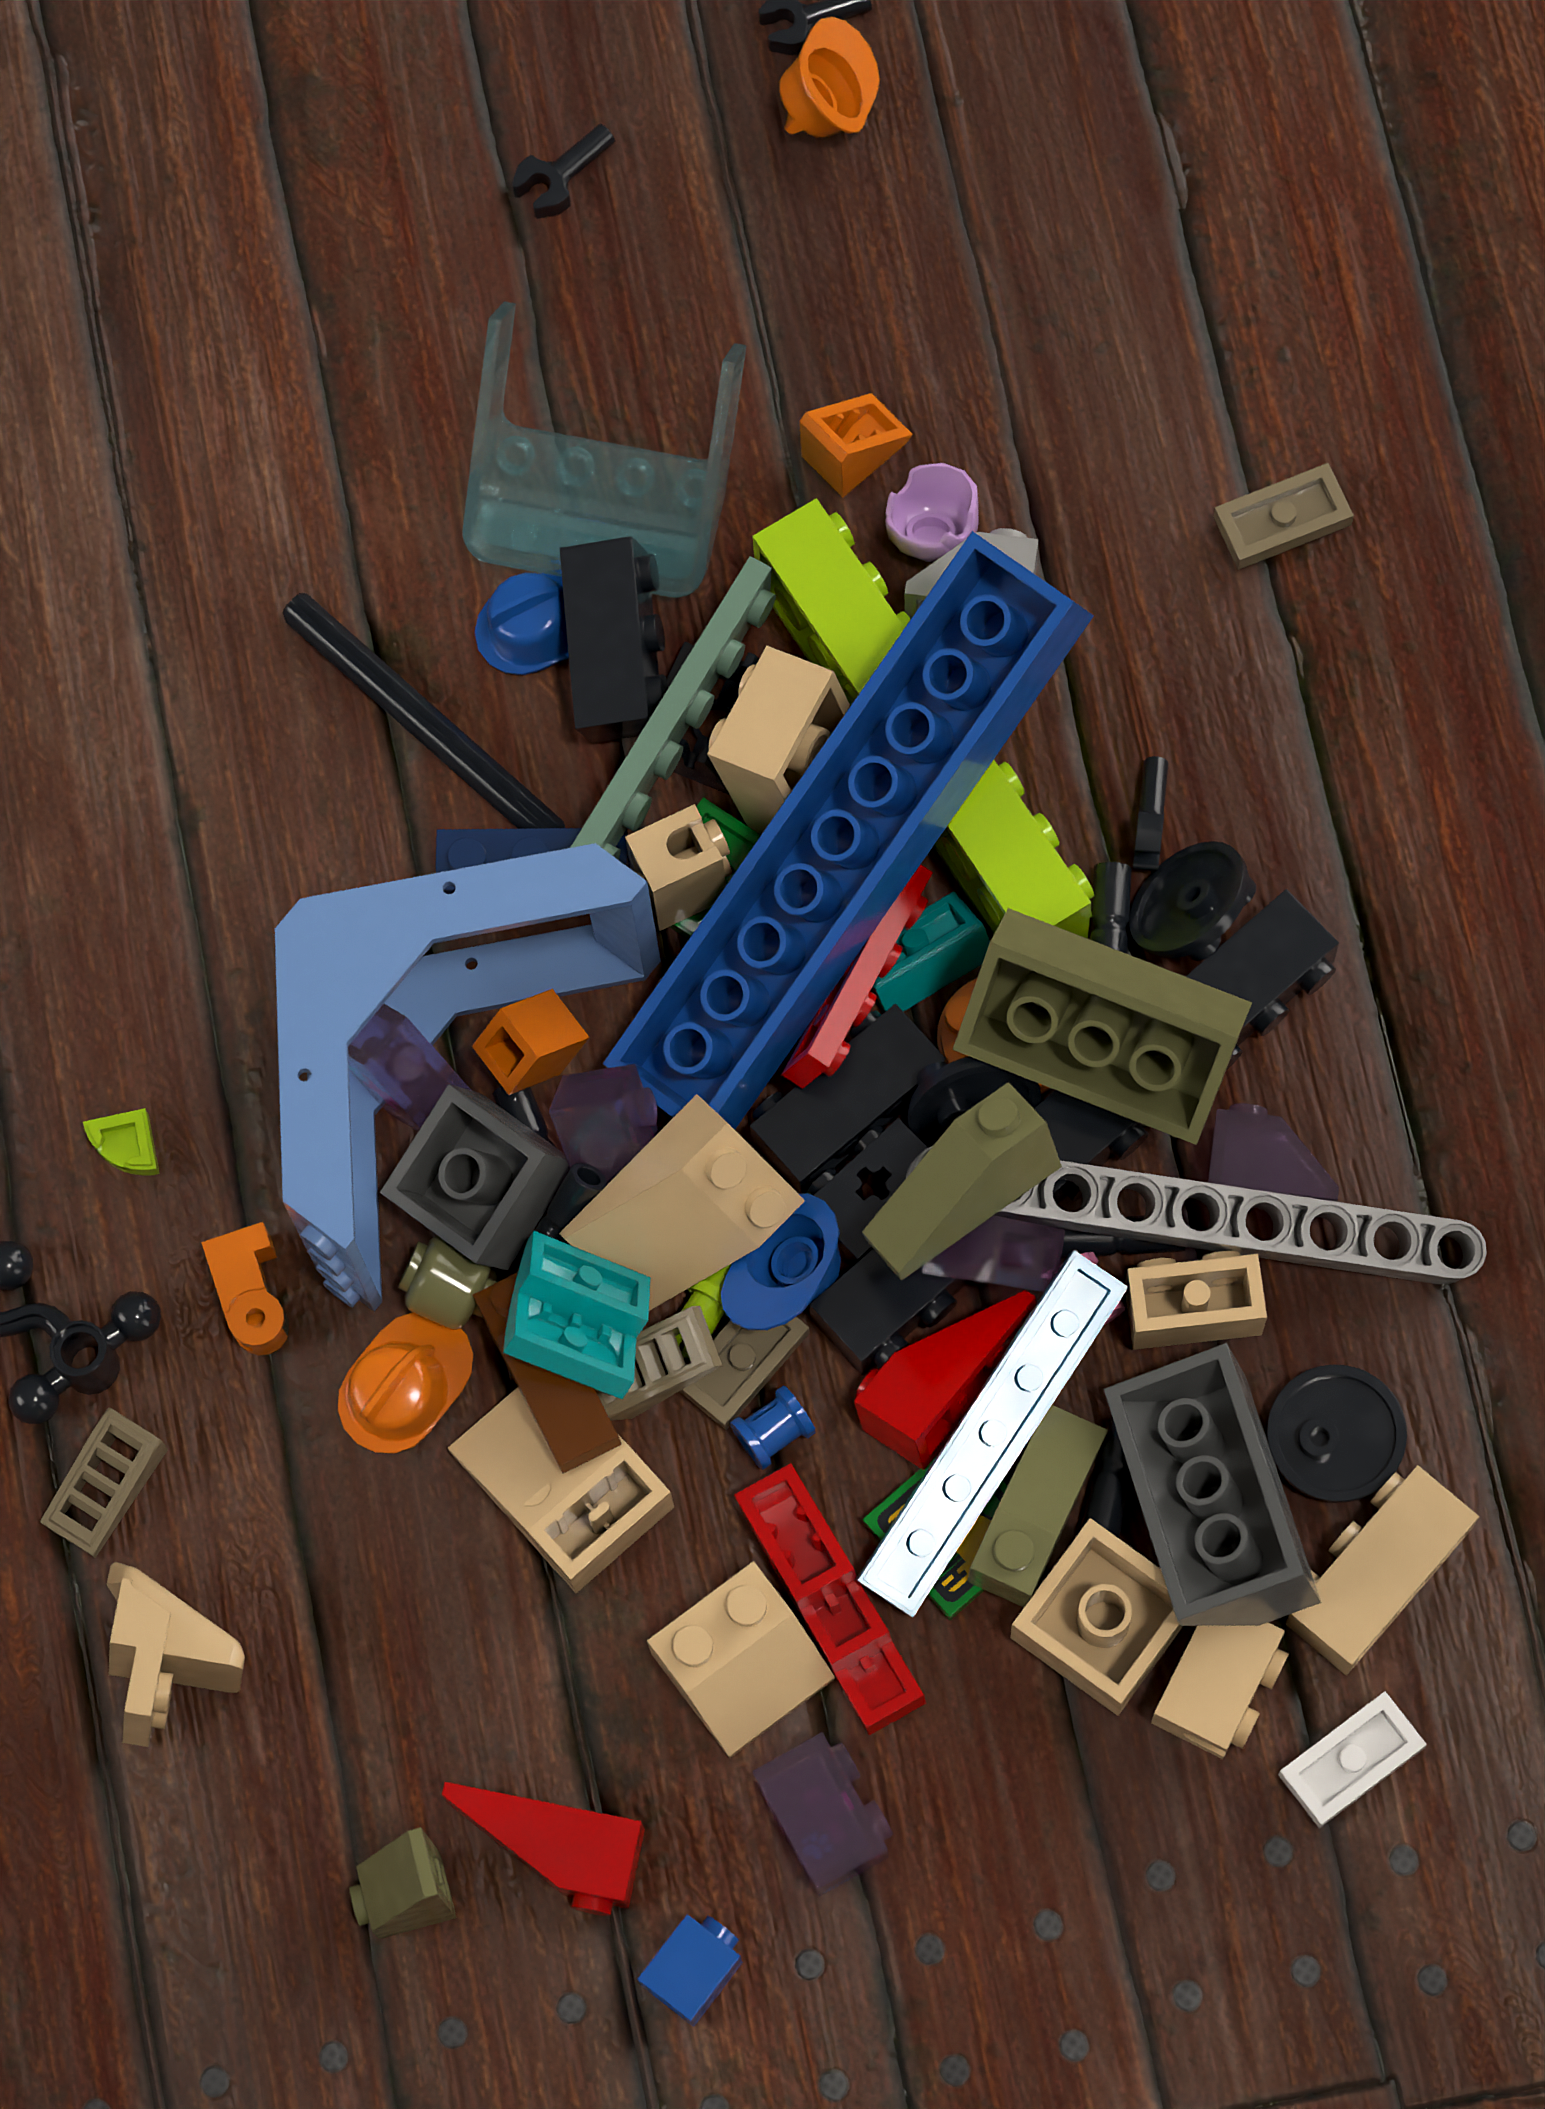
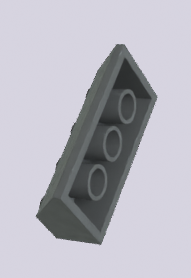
[1104,1343,1321,1626]

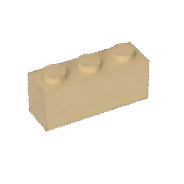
[1286,1465,1480,1676]

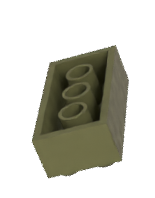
[952,908,1252,1145]

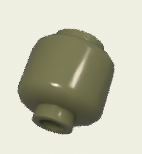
[398,1235,497,1330]

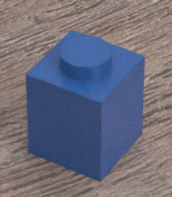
[637,1914,743,2027]

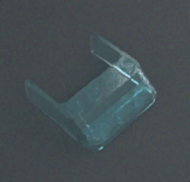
[462,301,747,597]

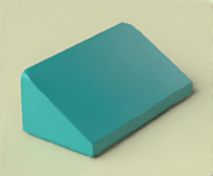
[870,891,990,1012]

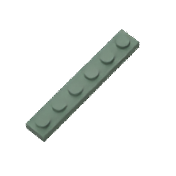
[570,556,776,859]

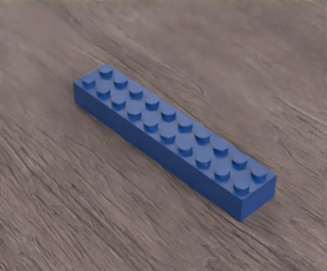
[603,531,1094,1130]

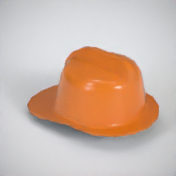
[779,17,880,138]
[338,1312,473,1454]

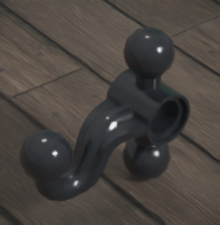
[0,1241,161,1424]

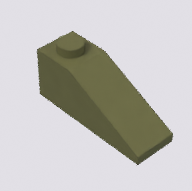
[862,1082,1062,1280]
[967,1405,1108,1607]
[350,1828,457,1939]

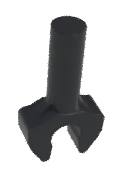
[759,0,872,55]
[512,124,615,219]
[1133,756,1169,871]

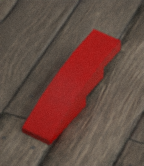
[734,1463,926,1736]

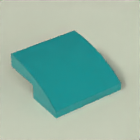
[503,1230,651,1399]

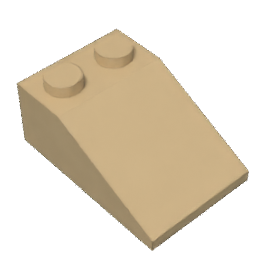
[559,1094,805,1311]

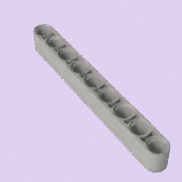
[906,1145,1487,1284]

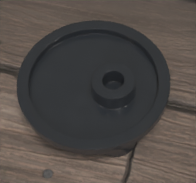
[1129,841,1256,961]
[907,1056,1041,1148]
[1267,1365,1407,1503]

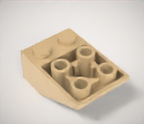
[448,1387,674,1593]

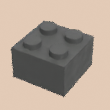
[380,1084,577,1270]

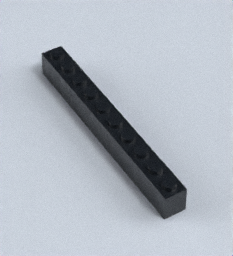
[809,889,1339,1376]

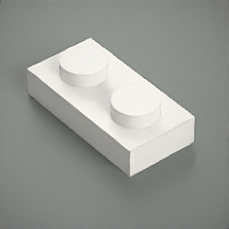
[1278,1692,1427,1828]

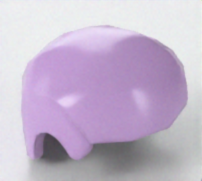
[885,463,979,562]

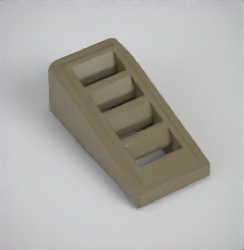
[595,1306,723,1421]
[40,1407,168,1558]

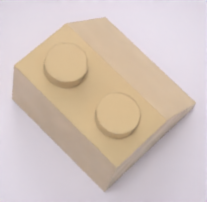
[647,1561,835,1758]

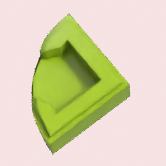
[83,1108,160,1176]

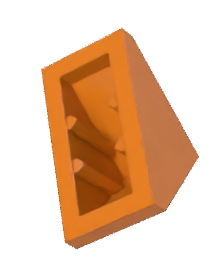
[799,393,913,498]

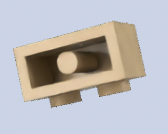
[1125,1251,1267,1350]

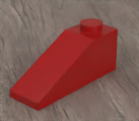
[854,1290,1037,1470]
[442,1782,645,1916]

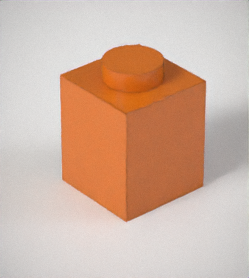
[472,989,590,1095]

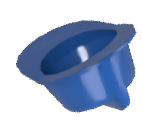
[475,567,569,675]
[721,1194,841,1330]

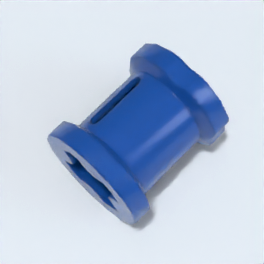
[730,1385,816,1470]

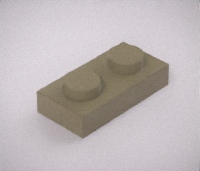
[1213,463,1354,570]
[679,1317,810,1430]

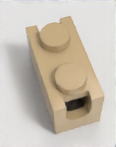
[625,804,732,931]
[1151,1622,1289,1759]

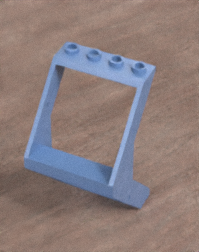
[275,843,661,1312]

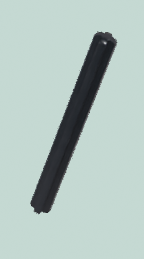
[282,593,565,829]

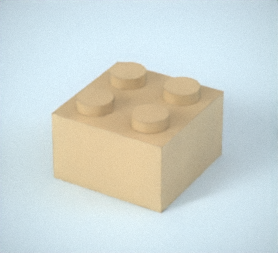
[1011,1518,1183,1716]

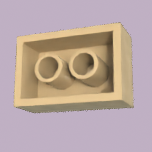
[707,646,850,835]

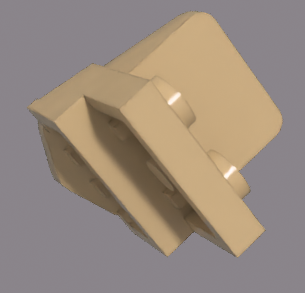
[107,1562,245,1747]

